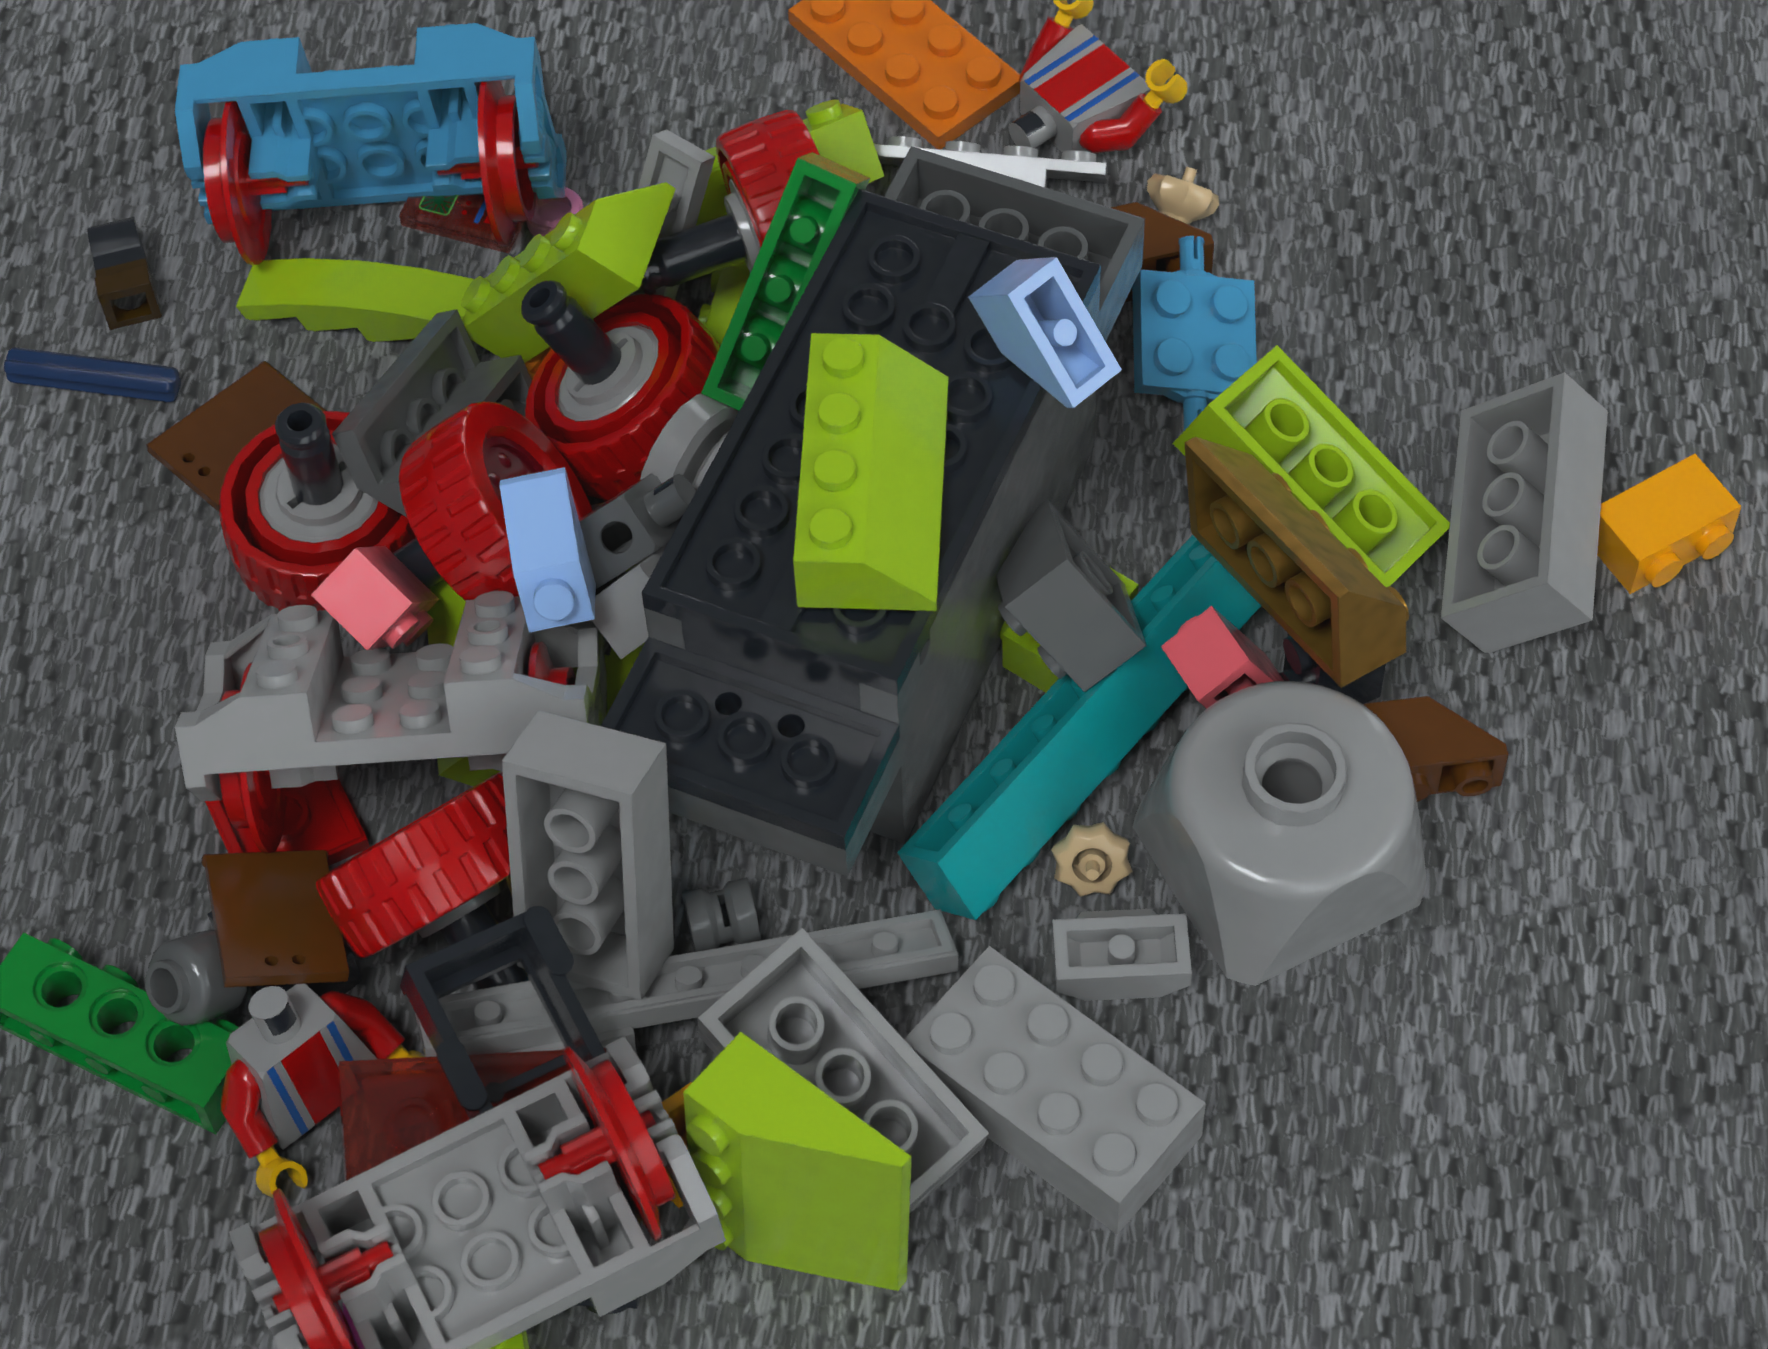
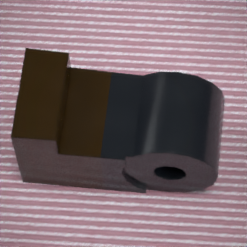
[87,217,162,330]

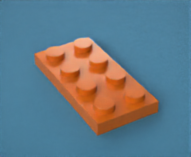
[788,0,1020,149]

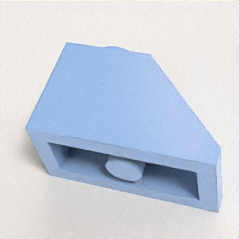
[968,257,1122,408]
[500,467,596,633]

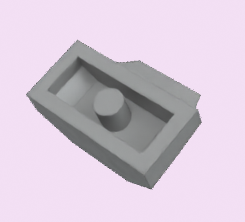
[1052,909,1192,1001]

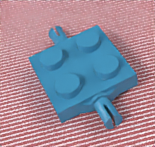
[1132,236,1257,430]

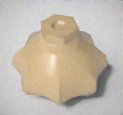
[1147,167,1219,225]
[1051,822,1133,897]

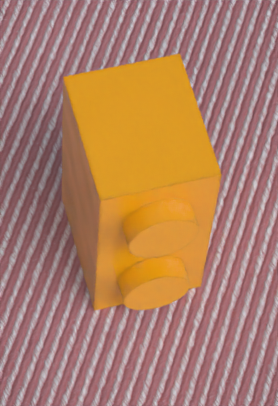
[1597,454,1741,594]

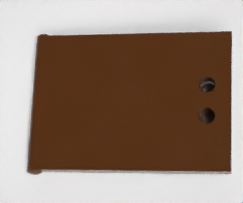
[146,361,326,512]
[201,850,349,987]

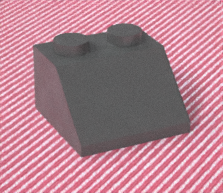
[996,499,1147,692]

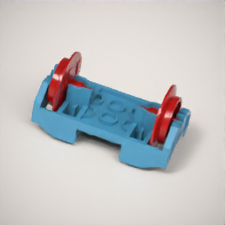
[175,23,567,265]

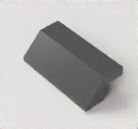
[332,309,532,517]

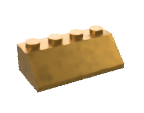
[1184,437,1409,688]

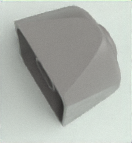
[1132,681,1426,986]

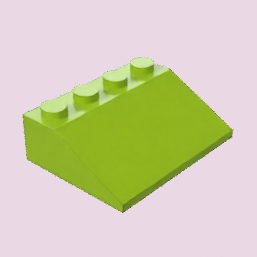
[683,1031,912,1291]

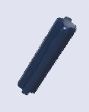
[4,347,181,402]

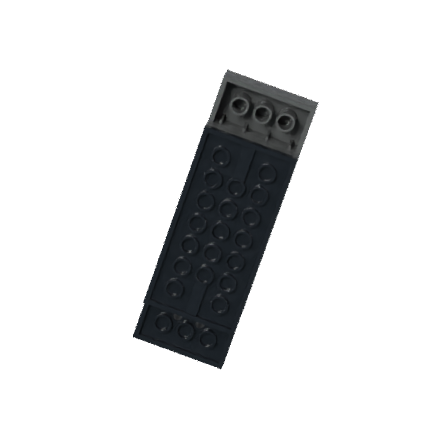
[601,146,1145,877]

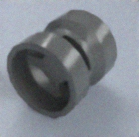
[682,877,761,952]

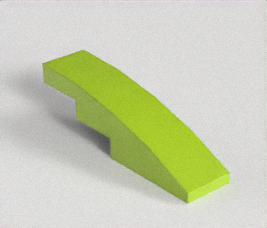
[236,258,474,342]

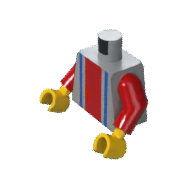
[1008,0,1187,154]
[221,983,436,1198]

